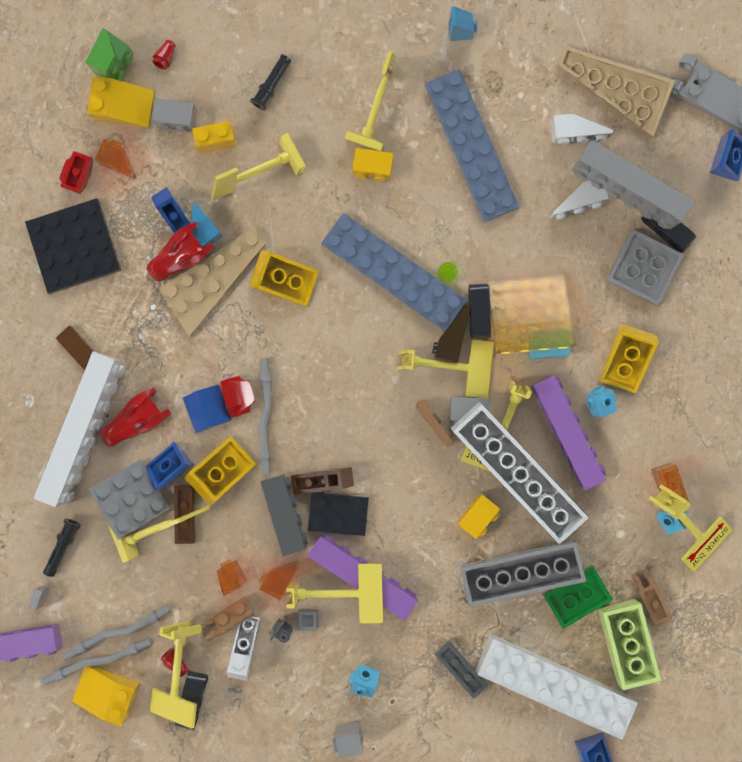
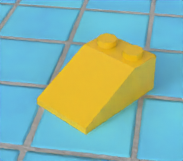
[87,76,155,128]
[249,250,319,307]
[599,323,659,394]
[184,436,256,506]
[72,666,140,727]

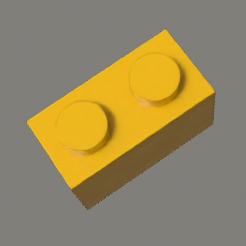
[192,121,237,153]
[352,148,394,182]
[456,493,500,539]

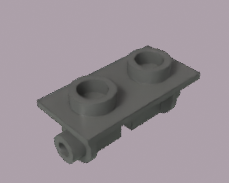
[270,615,293,643]

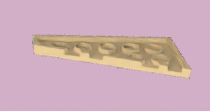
[558,46,675,138]
[159,228,266,337]

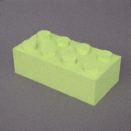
[598,599,661,690]

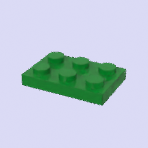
[542,565,613,629]

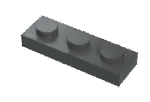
[435,640,488,699]

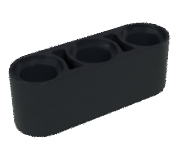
[641,216,696,253]
[468,284,491,339]
[175,670,208,731]

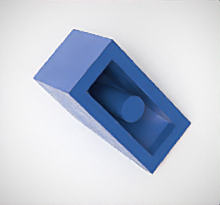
[151,187,190,233]

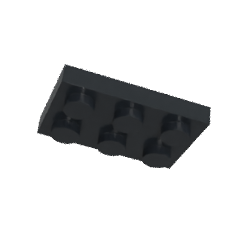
[308,492,369,536]

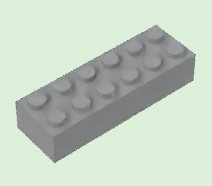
[571,140,695,229]
[460,539,586,607]

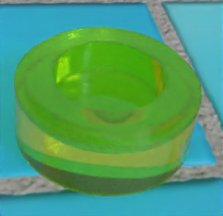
[438,262,458,282]

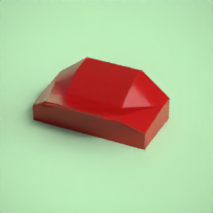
[59,151,93,194]
[220,376,255,418]

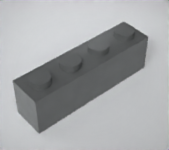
[261,474,308,556]

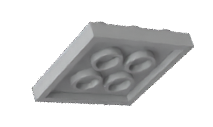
[605,229,684,306]
[88,460,170,540]

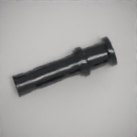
[250,54,292,111]
[43,518,81,577]

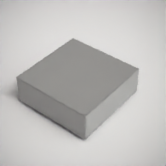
[29,586,49,610]
[298,609,318,631]

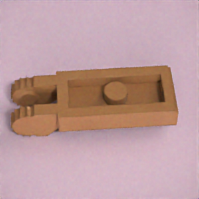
[416,400,454,447]
[631,569,672,626]
[201,596,255,641]

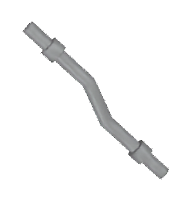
[259,359,272,474]
[62,605,172,661]
[41,637,153,686]

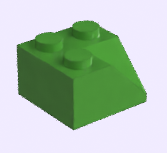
[85,28,133,81]

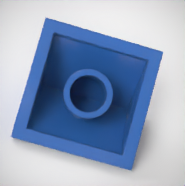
[710,129,742,181]
[183,385,232,433]
[145,442,193,491]
[574,733,613,762]

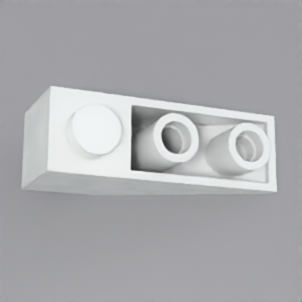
[550,114,613,145]
[549,181,609,220]
[227,617,260,681]

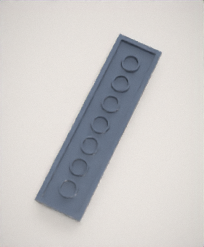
[425,69,519,223]
[321,213,467,332]

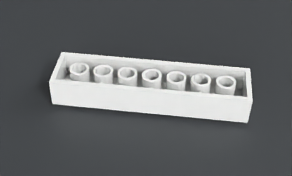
[33,351,125,507]
[451,402,588,544]
[475,633,638,740]

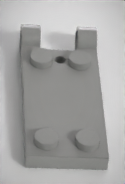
[670,54,742,133]

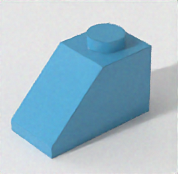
[448,7,477,41]
[191,203,223,248]

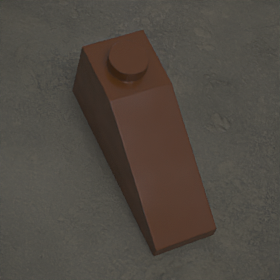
[291,467,354,494]

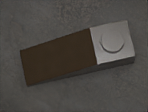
[432,305,471,363]

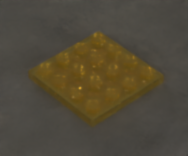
[487,274,575,354]

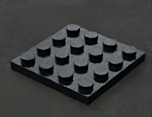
[25,198,122,294]

